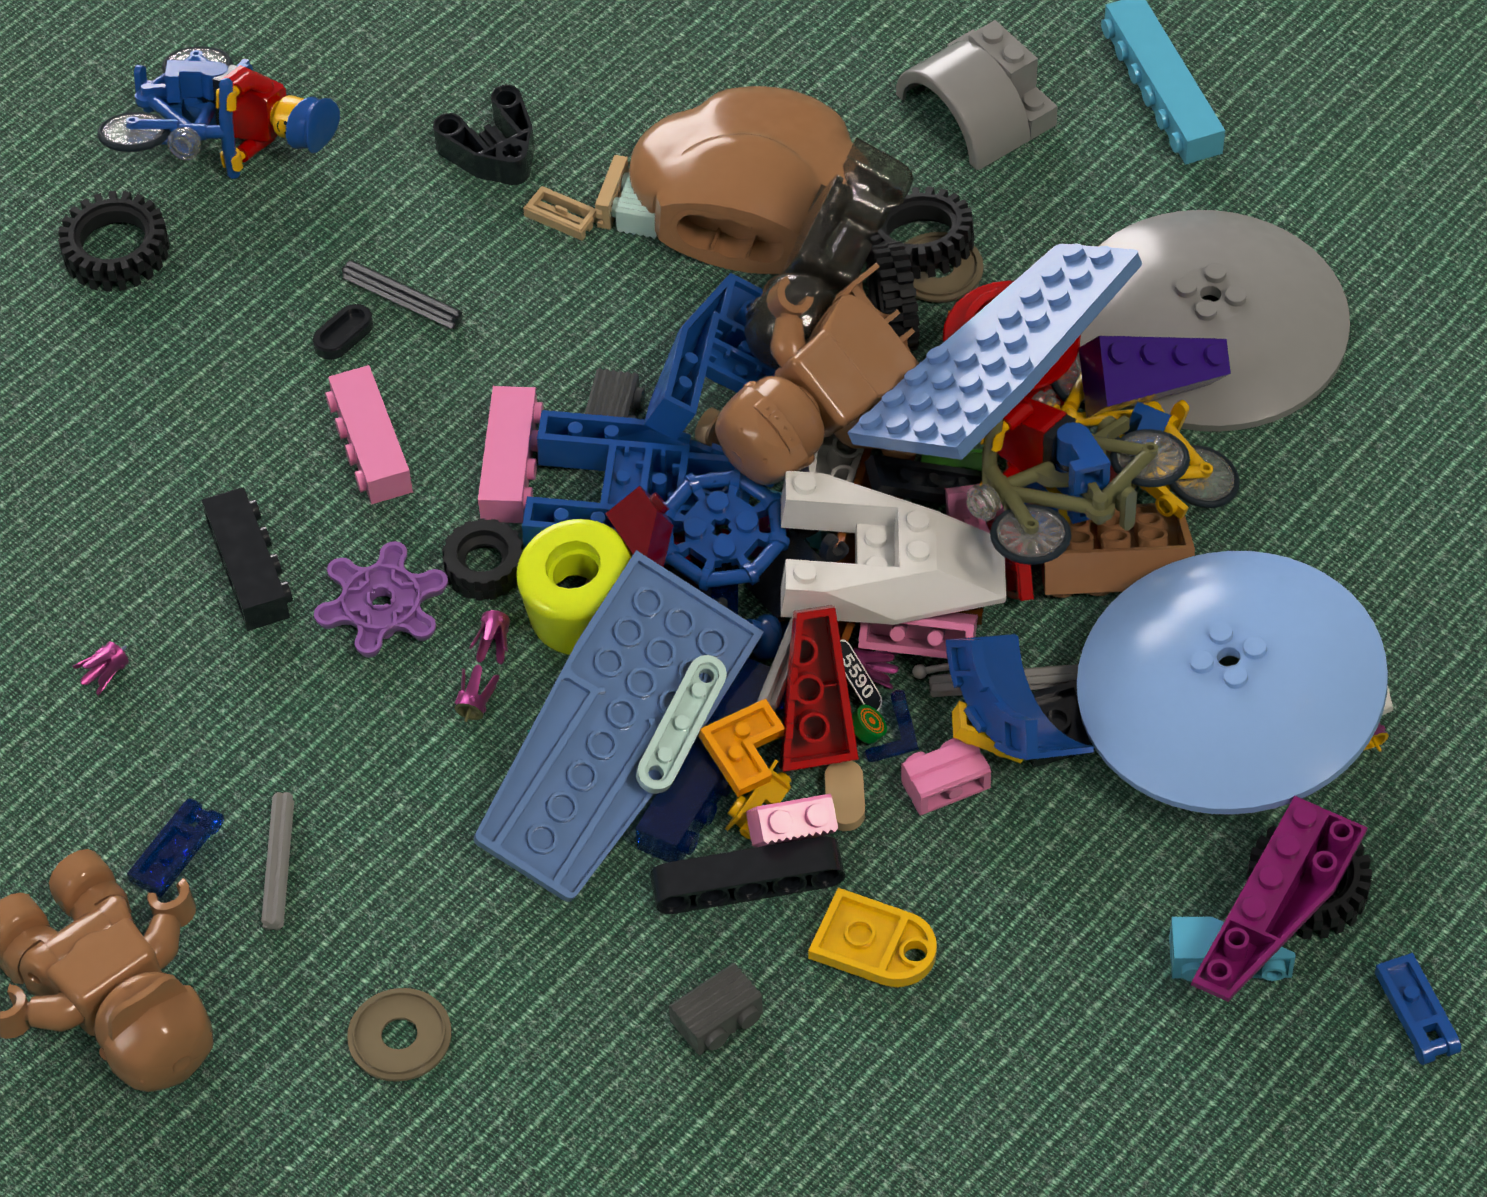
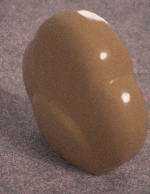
[629,86,880,274]

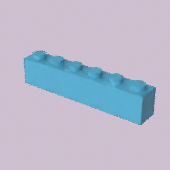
[1101,0,1225,165]

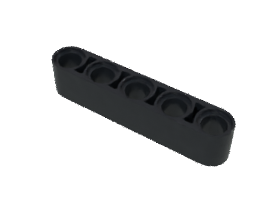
[650,836,846,914]

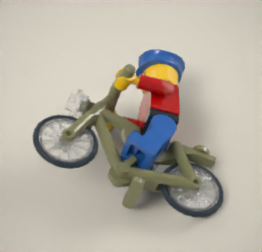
[966,396,1190,565]

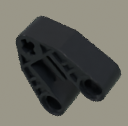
[433,85,535,185]

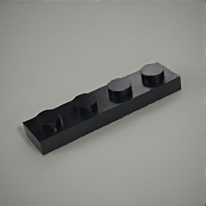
[864,454,987,510]

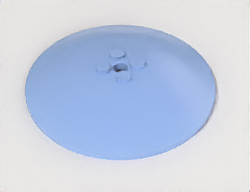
[1077,551,1388,815]

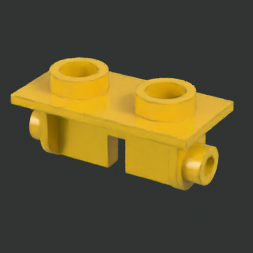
[725,759,791,839]

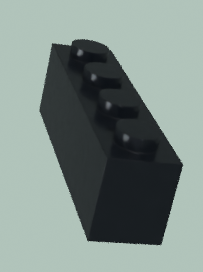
[202,487,293,631]

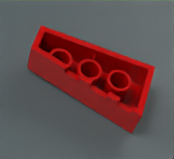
[779,605,859,772]

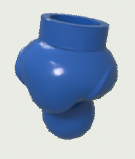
[746,614,789,660]

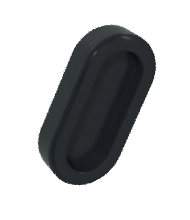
[313,304,373,360]

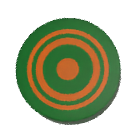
[852,705,887,744]

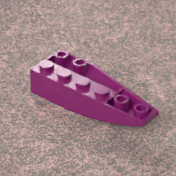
[1191,796,1368,1002]

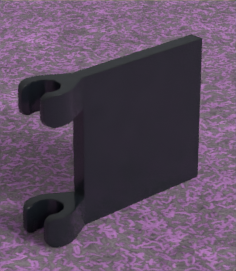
[746,529,849,622]

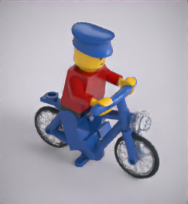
[97,46,340,179]

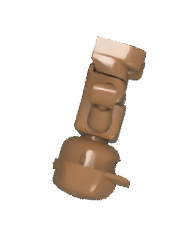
[715,263,919,485]
[0,849,213,1092]

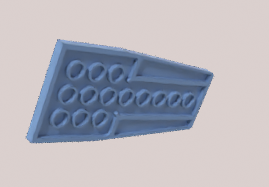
[847,244,1142,460]
[474,550,764,902]

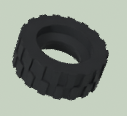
[442,518,523,601]

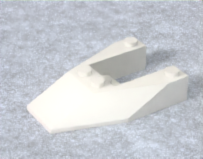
[781,471,1006,625]

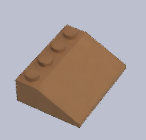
[1039,503,1195,598]

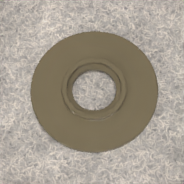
[905,232,984,302]
[347,988,452,1081]

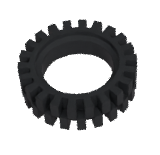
[865,187,975,279]
[58,191,170,292]
[866,241,920,351]
[1246,825,1372,940]

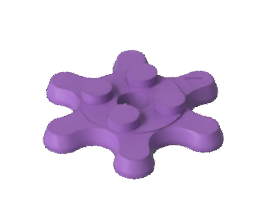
[314,541,448,658]

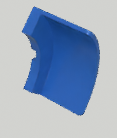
[946,634,1094,760]

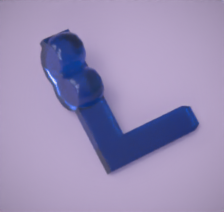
[865,690,919,762]

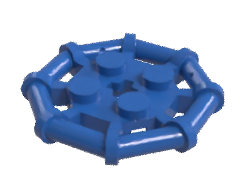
[664,468,790,591]

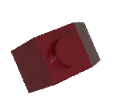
[605,486,673,567]

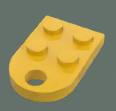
[808,888,937,987]

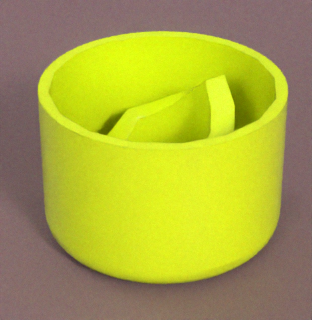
[517,519,632,655]

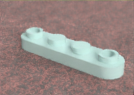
[636,655,727,794]

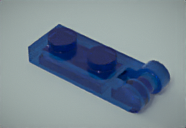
[127,798,224,898]

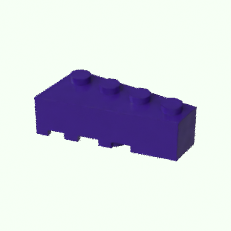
[1079,336,1231,418]

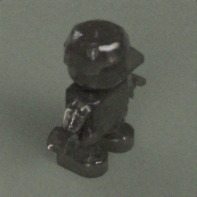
[744,138,914,371]

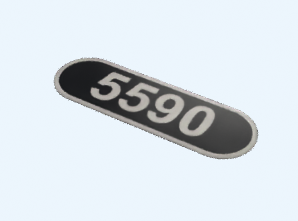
[840,639,882,711]

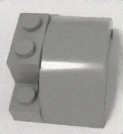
[896,20,1058,170]

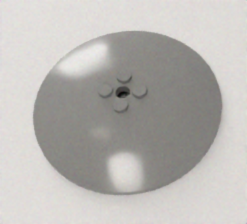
[1077,210,1350,432]

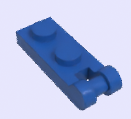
[1375,953,1461,1065]

